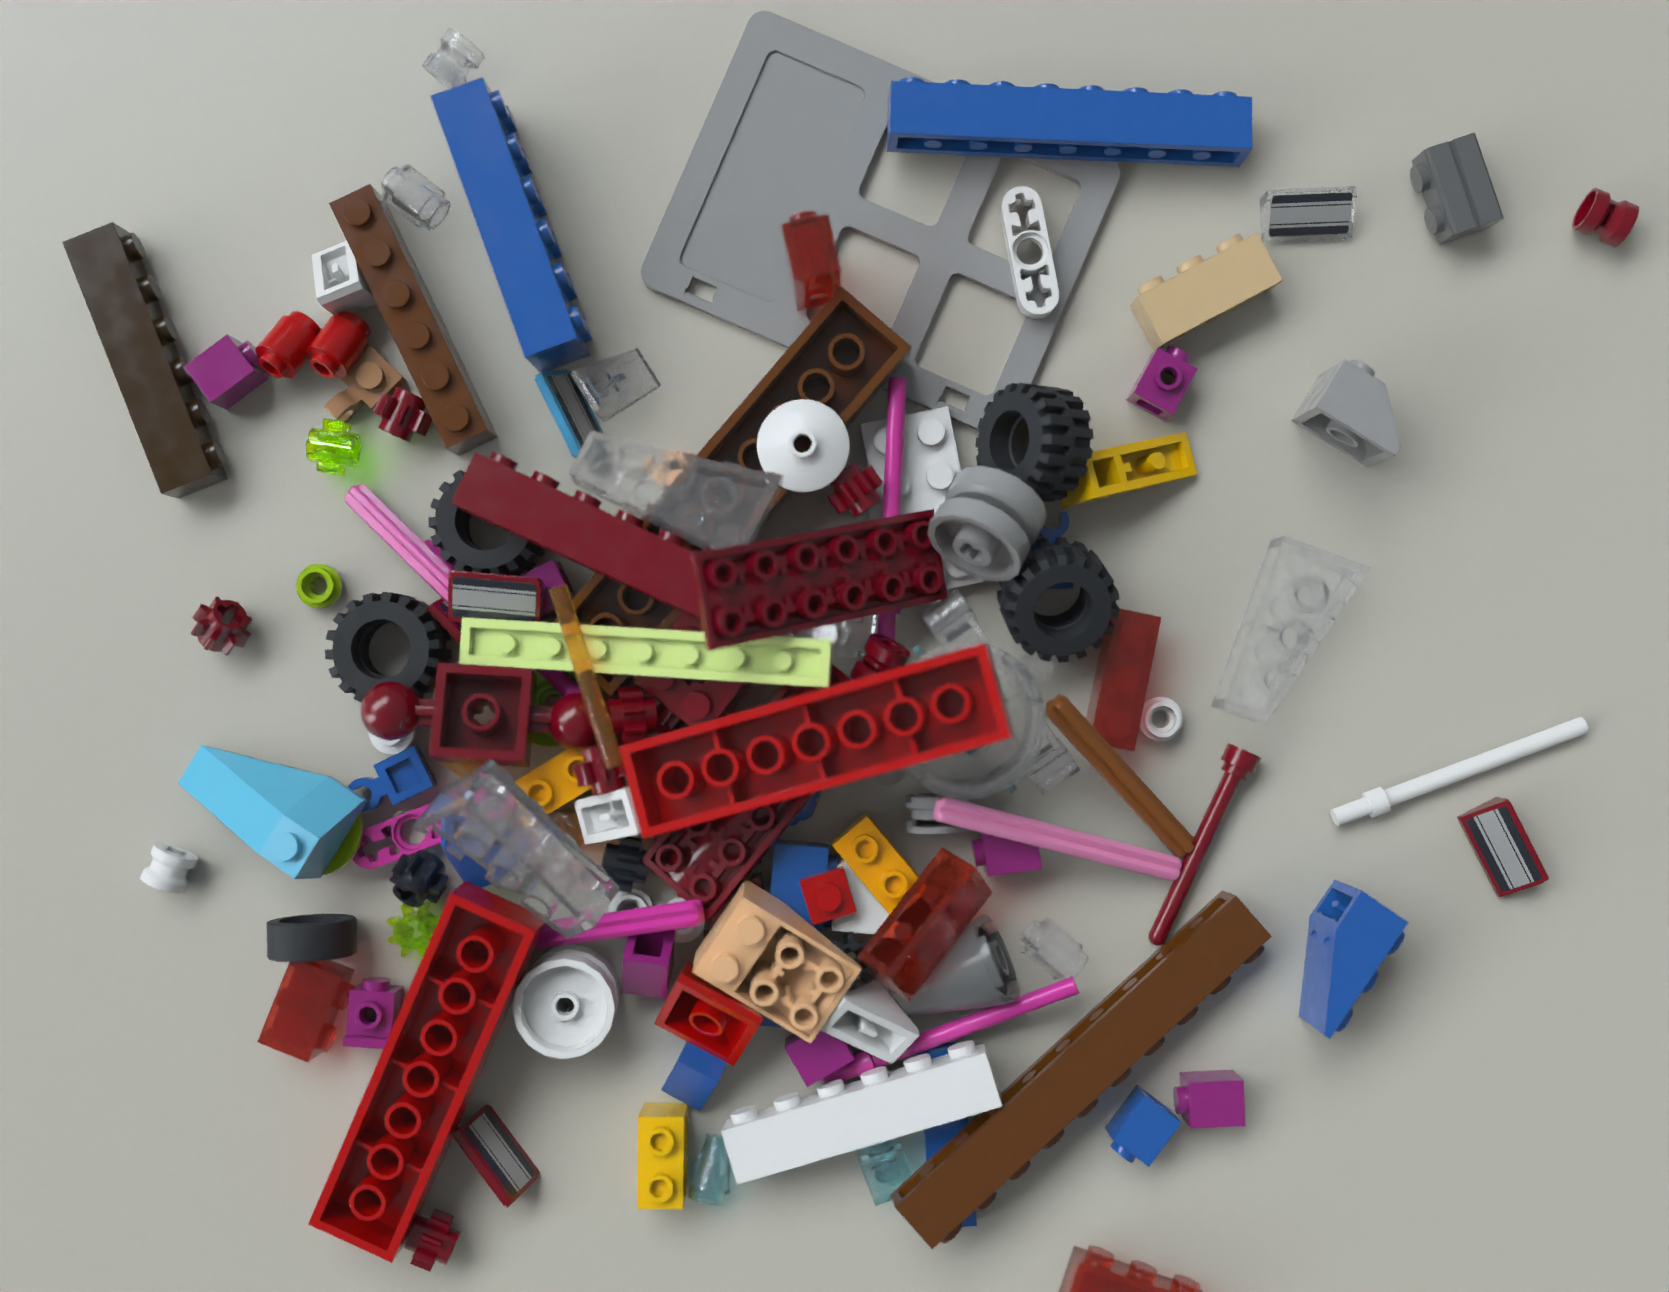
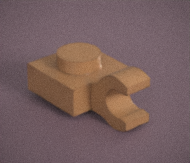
[324,346,407,425]

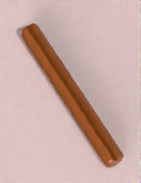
[1044,694,1194,858]

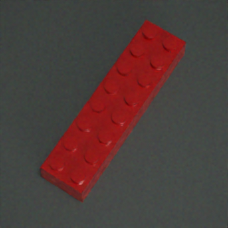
[619,643,1015,838]
[308,881,548,1263]

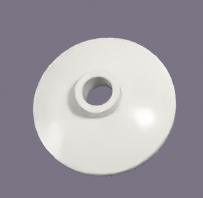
[757,399,849,492]

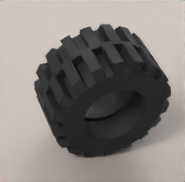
[975,383,1094,502]
[428,470,546,576]
[997,537,1120,663]
[325,592,452,703]

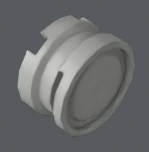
[906,793,969,834]

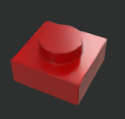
[799,866,857,925]

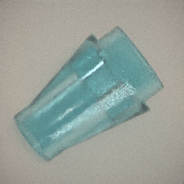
[686,1134,730,1206]

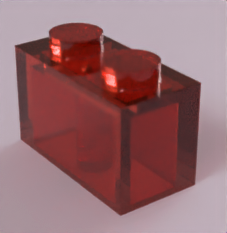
[257,960,355,1063]

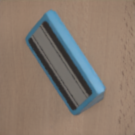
[535,370,609,462]

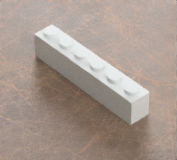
[721,1041,1002,1185]

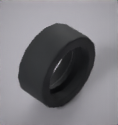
[267,914,357,962]

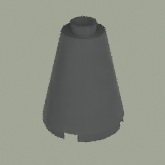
[888,914,1020,1017]

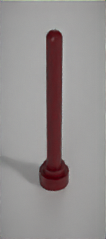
[1148,743,1261,946]

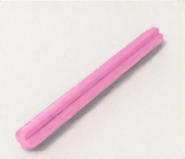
[933,797,1182,881]

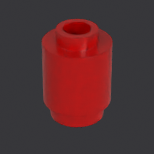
[306,310,371,379]
[255,311,321,378]

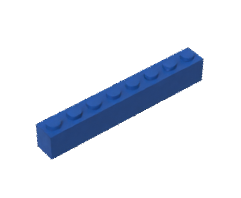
[887,77,1253,167]

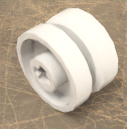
[513,944,620,1059]

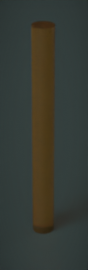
[549,584,623,770]

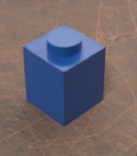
[1105,1085,1181,1167]

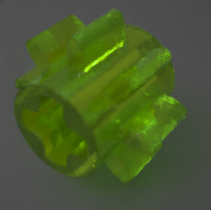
[306,419,361,476]
[386,901,440,957]

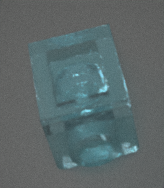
[856,1137,913,1206]

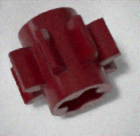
[372,387,432,442]
[827,462,884,519]
[191,597,253,655]
[605,686,657,744]
[573,741,627,796]
[404,1208,461,1272]

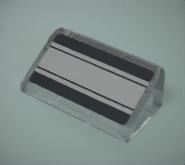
[1260,186,1357,243]

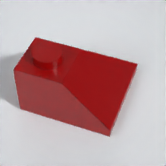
[654,960,763,1067]

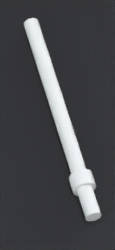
[1330,717,1589,826]

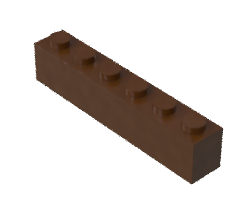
[329,184,498,456]

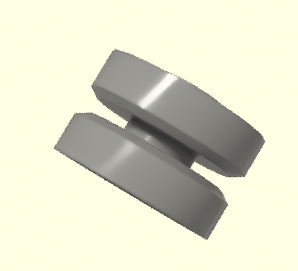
[927,466,1047,581]

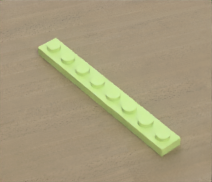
[459,617,833,687]

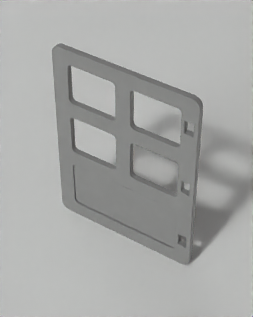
[641,11,1120,431]

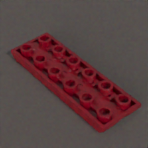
[690,509,948,651]
[641,664,852,920]

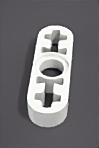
[1000,186,1059,319]

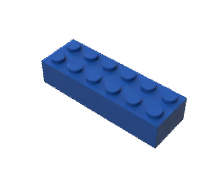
[430,77,593,373]

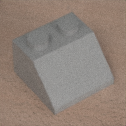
[1291,359,1401,467]

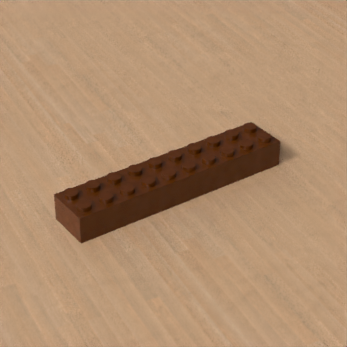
[553,286,912,696]

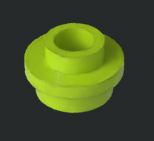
[296,564,343,609]

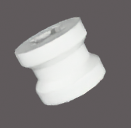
[140,842,198,894]

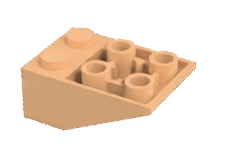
[692,879,862,1044]

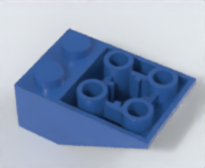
[1299,879,1409,1039]

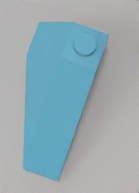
[178,745,368,879]

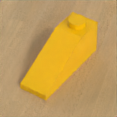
[1060,432,1198,509]

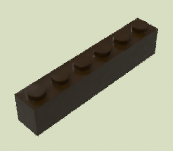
[62,222,228,499]

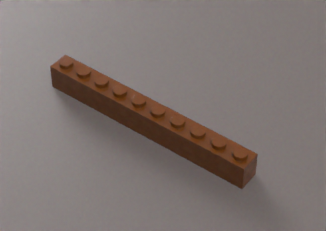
[890,890,1272,1250]

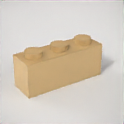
[1130,233,1283,351]

